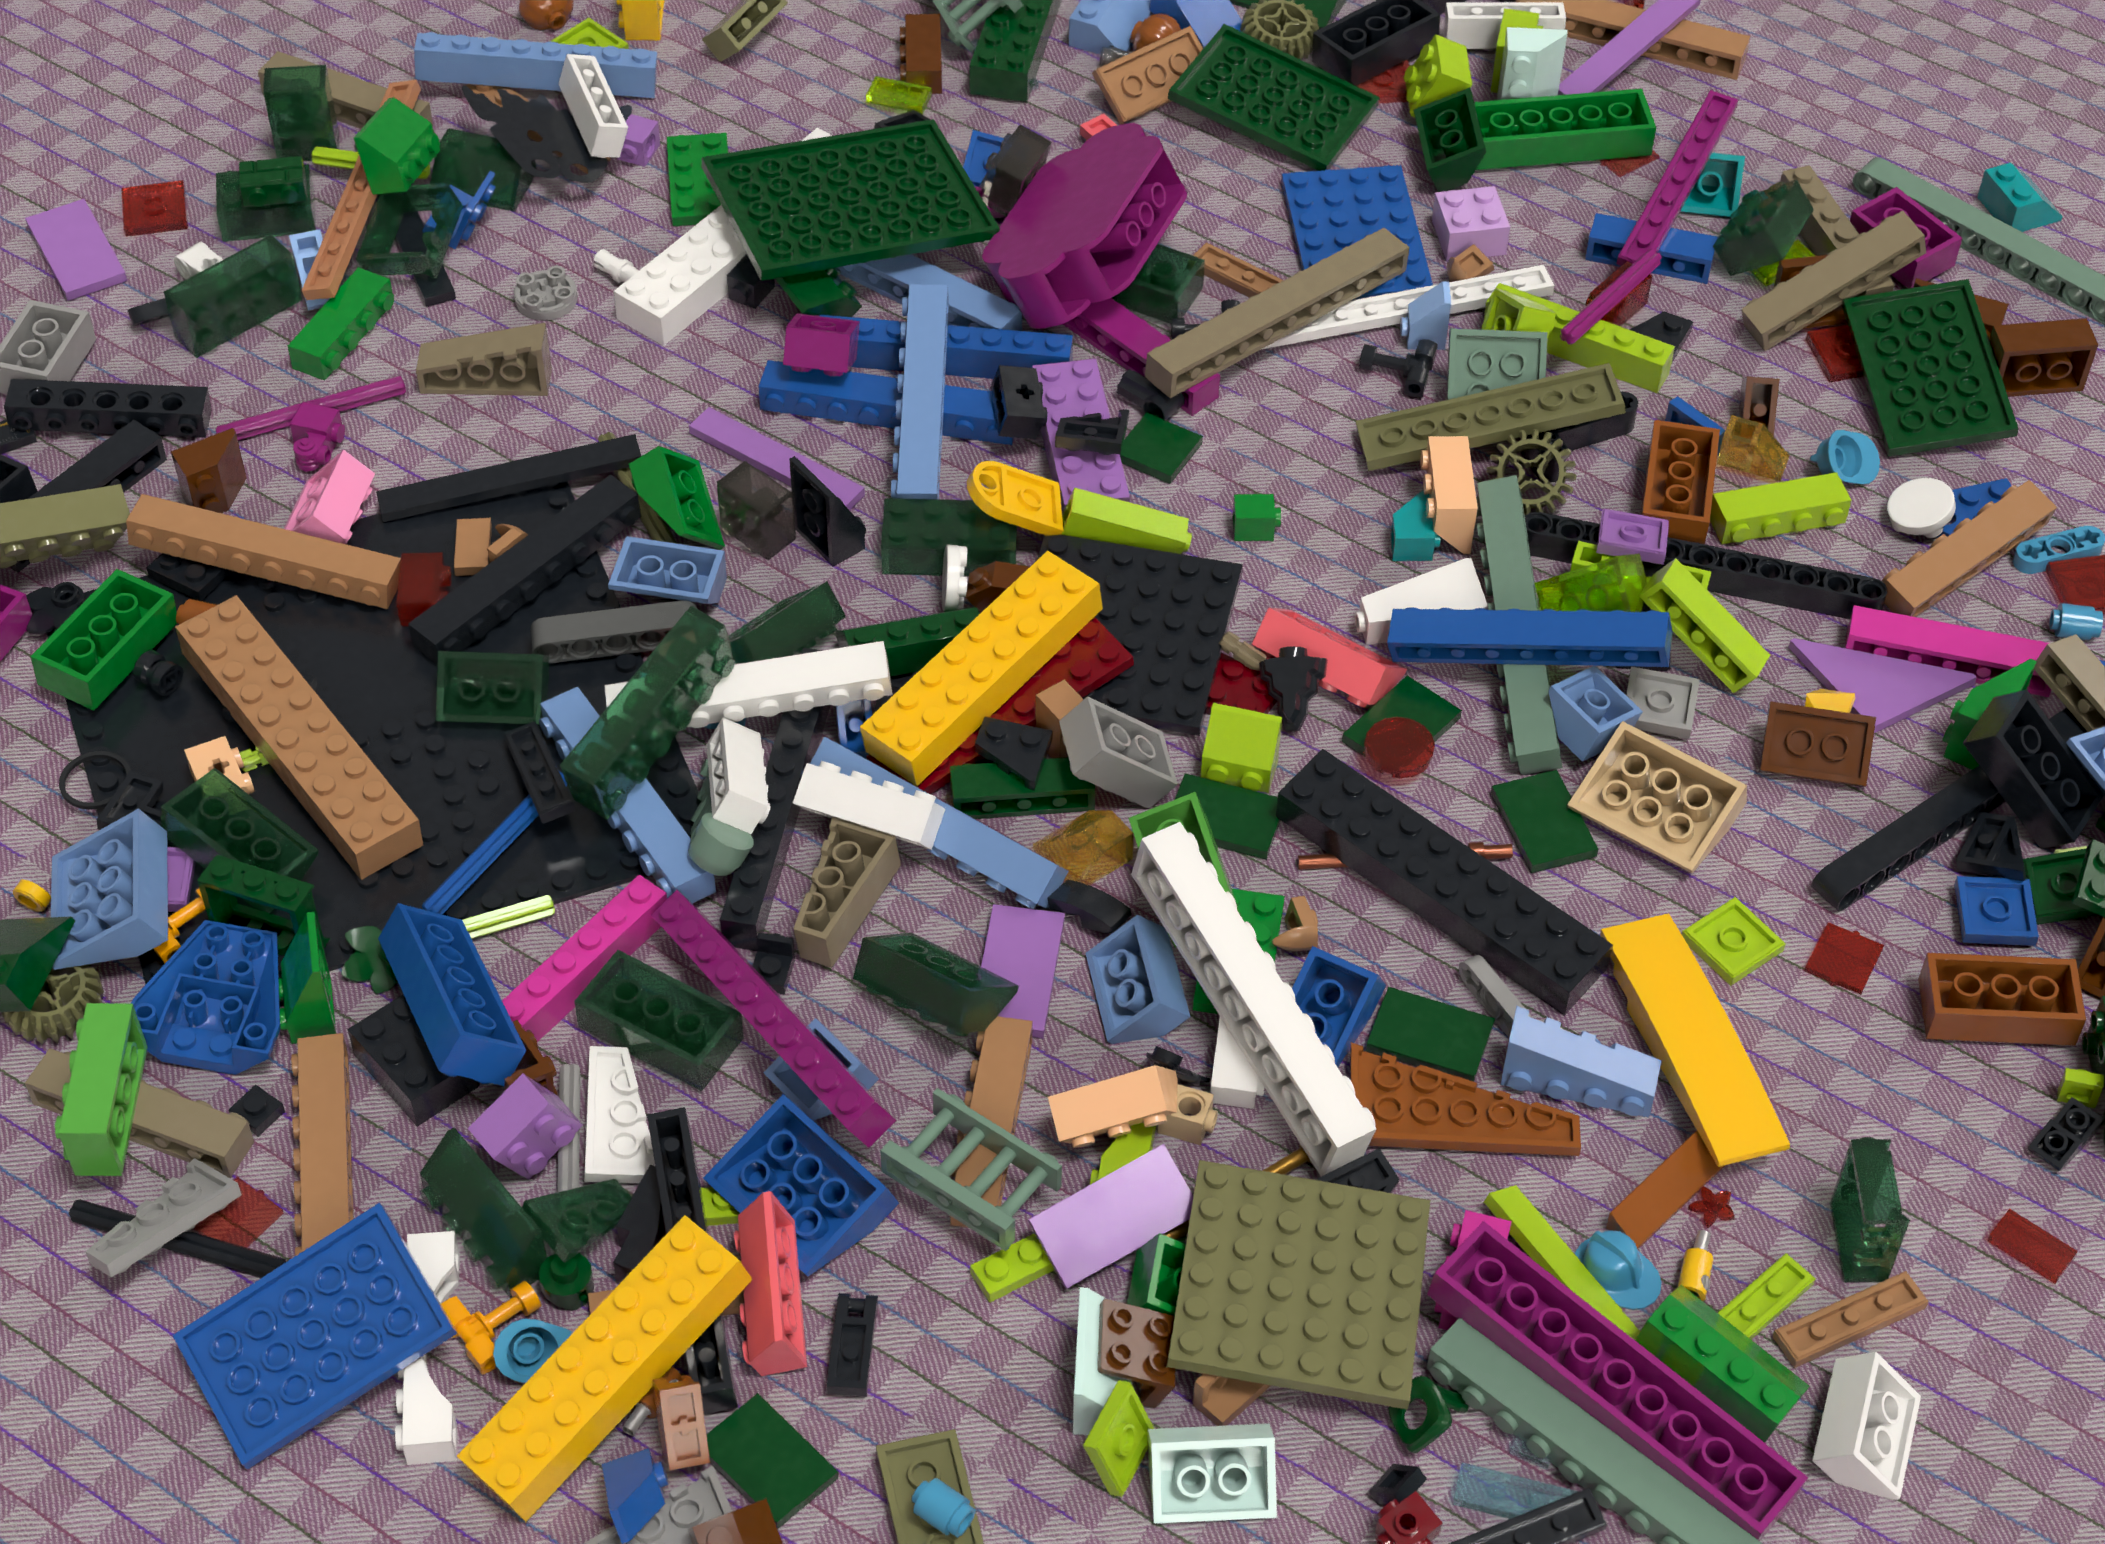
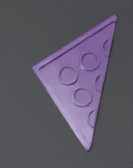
[1788,638,1977,733]

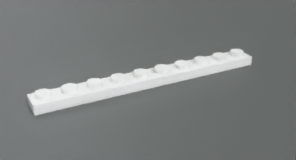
[1261,265,1554,350]

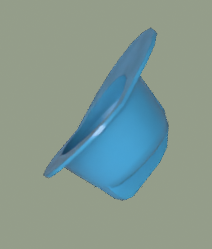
[1810,430,1880,484]
[1575,1230,1662,1310]
[493,1318,573,1383]

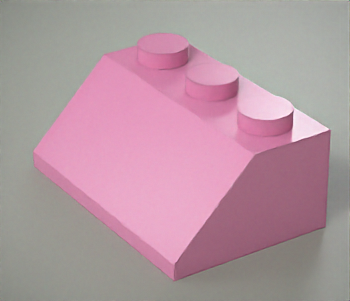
[284,450,375,544]

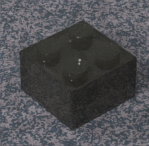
[980,125,1052,217]
[717,461,796,561]

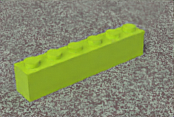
[1483,283,1675,393]

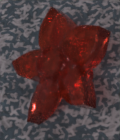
[1688,1186,1735,1228]

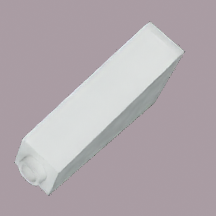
[1355,558,1488,645]

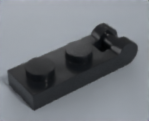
[826,1293,878,1397]

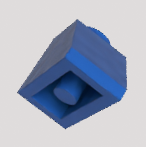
[834,699,872,759]
[602,1448,669,1544]

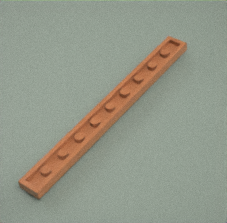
[301,80,421,300]

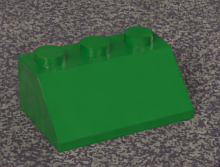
[353,97,440,195]

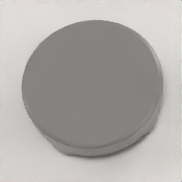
[514,266,578,320]

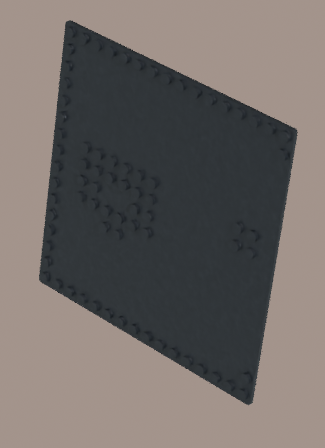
[47,481,702,984]

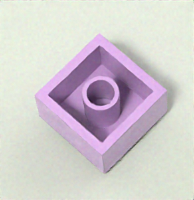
[1432,186,1510,261]

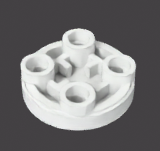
[1887,478,1956,538]
[942,545,967,612]

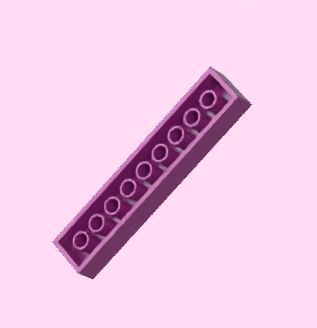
[1427,1221,1808,1541]

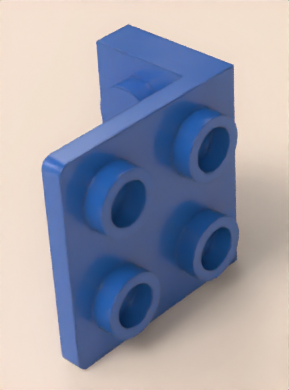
[422,171,496,250]

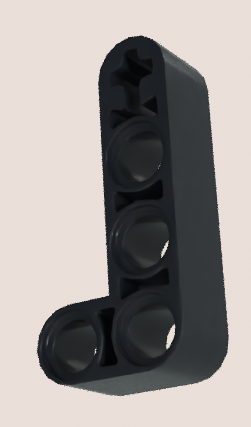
[1520,391,1639,483]

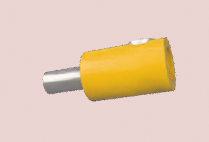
[1677,1230,1714,1301]

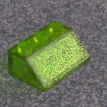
[1534,553,1647,612]

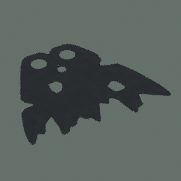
[462,86,632,183]

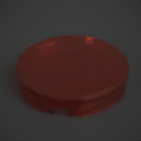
[1364,717,1435,779]

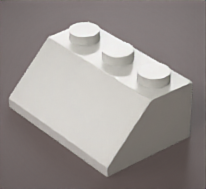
[1813,1352,1921,1500]

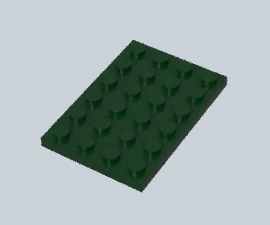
[1167,24,1380,171]
[1842,279,2019,457]

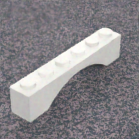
[395,1231,459,1465]

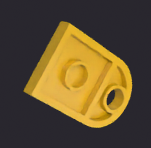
[967,461,1064,536]

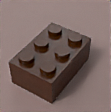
[1989,318,2098,397]

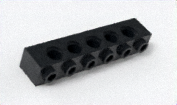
[4,379,212,438]

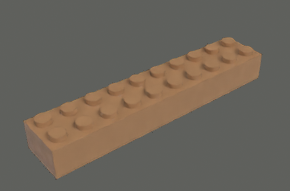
[175,595,423,880]

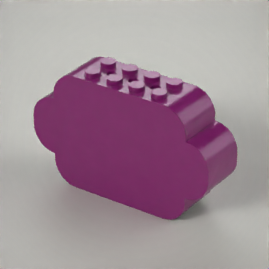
[982,123,1187,328]

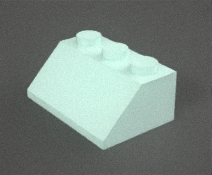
[1497,27,1567,100]
[1073,1288,1132,1435]
[1148,1424,1277,1524]

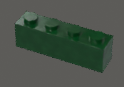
[950,757,1095,819]

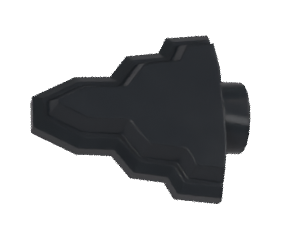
[1259,646,1328,732]

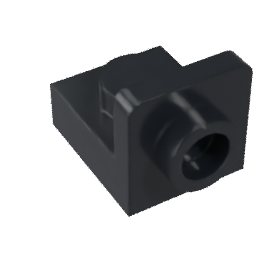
[753,933,795,995]

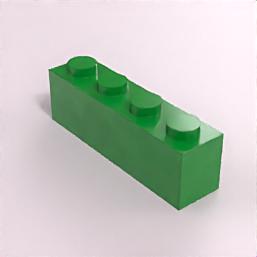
[288,267,394,381]

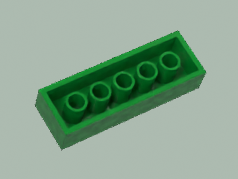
[1475,88,1656,170]

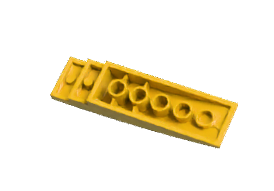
[1600,913,1790,1167]

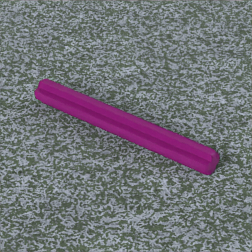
[1560,249,1662,344]

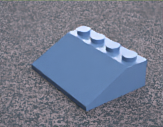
[51,809,168,970]

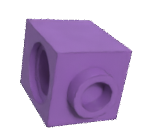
[618,114,660,167]

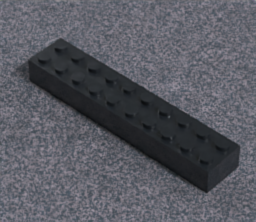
[1276,748,1613,1016]

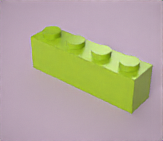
[1710,472,1852,544]
[1639,558,1770,693]

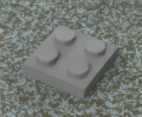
[1626,666,1700,739]

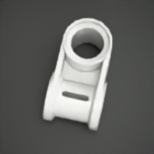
[173,241,230,296]

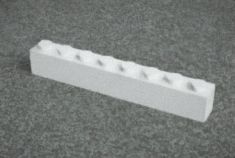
[605,641,893,739]

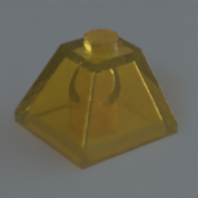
[1033,810,1134,885]

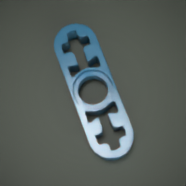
[2013,526,2105,574]

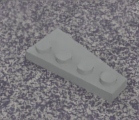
[86,1158,242,1278]
[584,1466,732,1544]

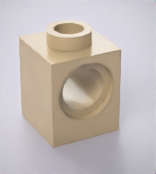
[1157,1084,1218,1145]

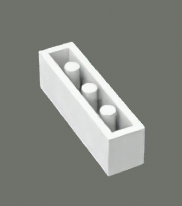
[1444,2,1566,50]
[559,54,628,158]
[706,717,770,834]
[793,761,945,850]
[1210,1017,1264,1109]

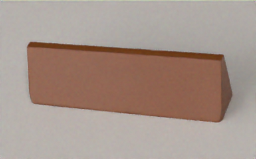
[1606,1131,1726,1250]

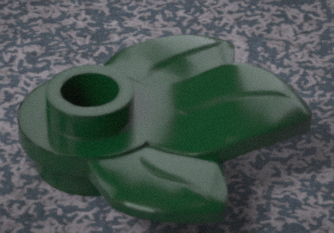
[341,926,398,994]

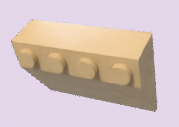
[1567,721,1747,873]

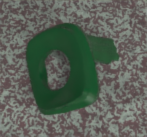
[1388,1376,1469,1454]

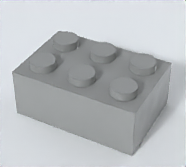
[0,300,96,394]
[1059,696,1178,809]

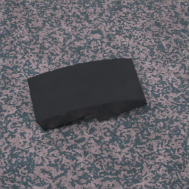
[1048,879,1132,933]
[2028,1097,2104,1171]

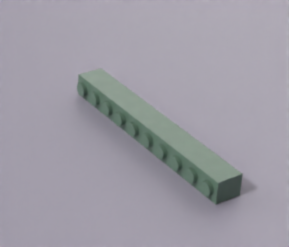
[1476,475,1563,775]
[1426,1318,1763,1544]

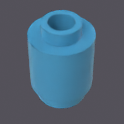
[2049,603,2103,640]
[912,1478,976,1537]

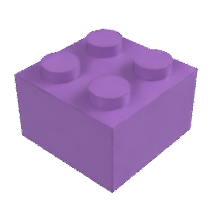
[468,1073,583,1180]

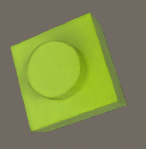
[2057,1068,2104,1108]

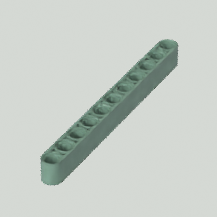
[1853,157,2105,325]

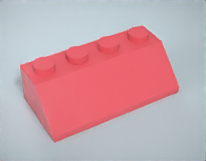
[1252,607,1407,708]
[734,1191,807,1376]

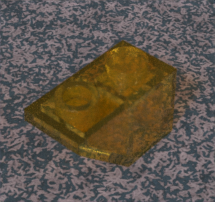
[1717,415,1790,482]

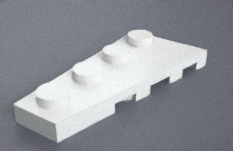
[584,1046,655,1183]

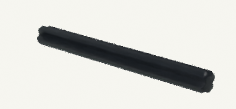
[69,1199,286,1277]

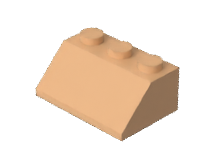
[1420,436,1478,554]
[1048,1065,1178,1148]

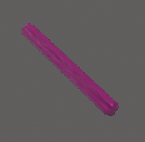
[216,376,406,441]

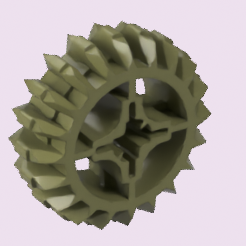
[1240,0,1319,60]
[1487,429,1577,516]
[2,964,104,1045]

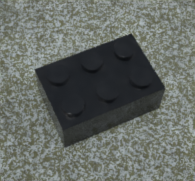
[347,994,480,1127]

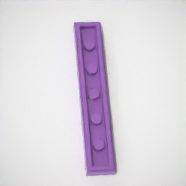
[1558,0,1701,95]
[689,407,865,510]

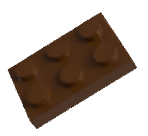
[1759,701,1876,787]

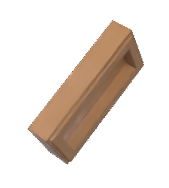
[454,518,492,576]

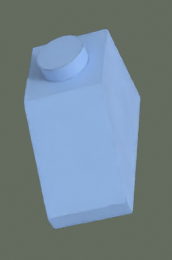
[1400,281,1451,350]

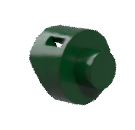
[539,1250,594,1311]

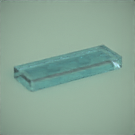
[1452,1462,1579,1519]

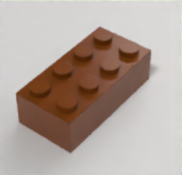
[1640,420,1720,544]
[1918,953,2086,1046]

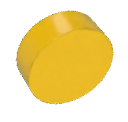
[13,879,51,912]

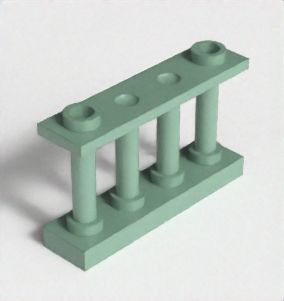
[930,0,1023,52]
[880,1088,1062,1251]

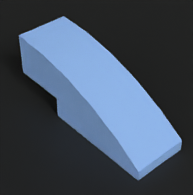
[289,229,330,311]

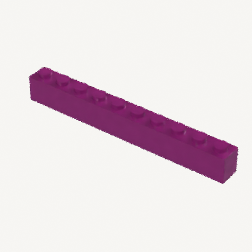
[651,890,897,1148]

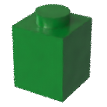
[1232,494,1281,541]

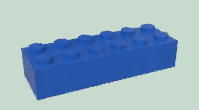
[378,903,527,1086]

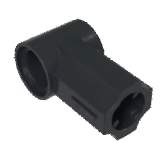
[1117,369,1185,420]

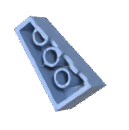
[1500,1006,1661,1118]

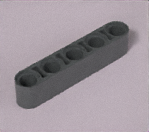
[530,601,700,663]

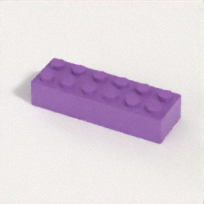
[1032,359,1130,513]

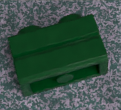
[239,156,307,207]

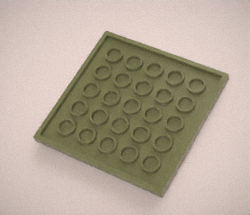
[1167,1160,1430,1409]

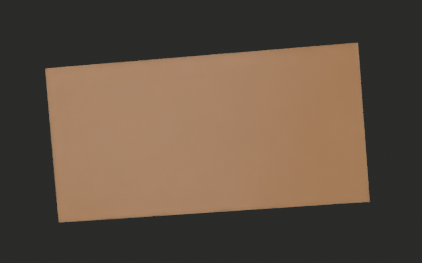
[1092,26,1203,125]

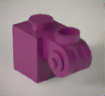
[290,402,345,471]

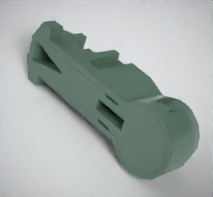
[688,759,754,876]

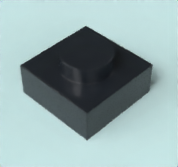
[228,1084,285,1137]
[1369,1464,1427,1505]

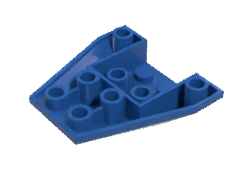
[131,920,280,1075]

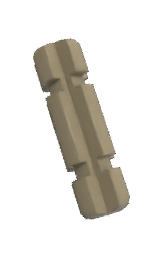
[1219,631,1267,671]

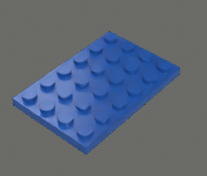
[1281,165,1433,300]
[172,1202,457,1469]

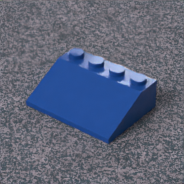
[703,1094,899,1277]

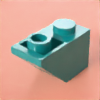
[1390,490,1441,561]

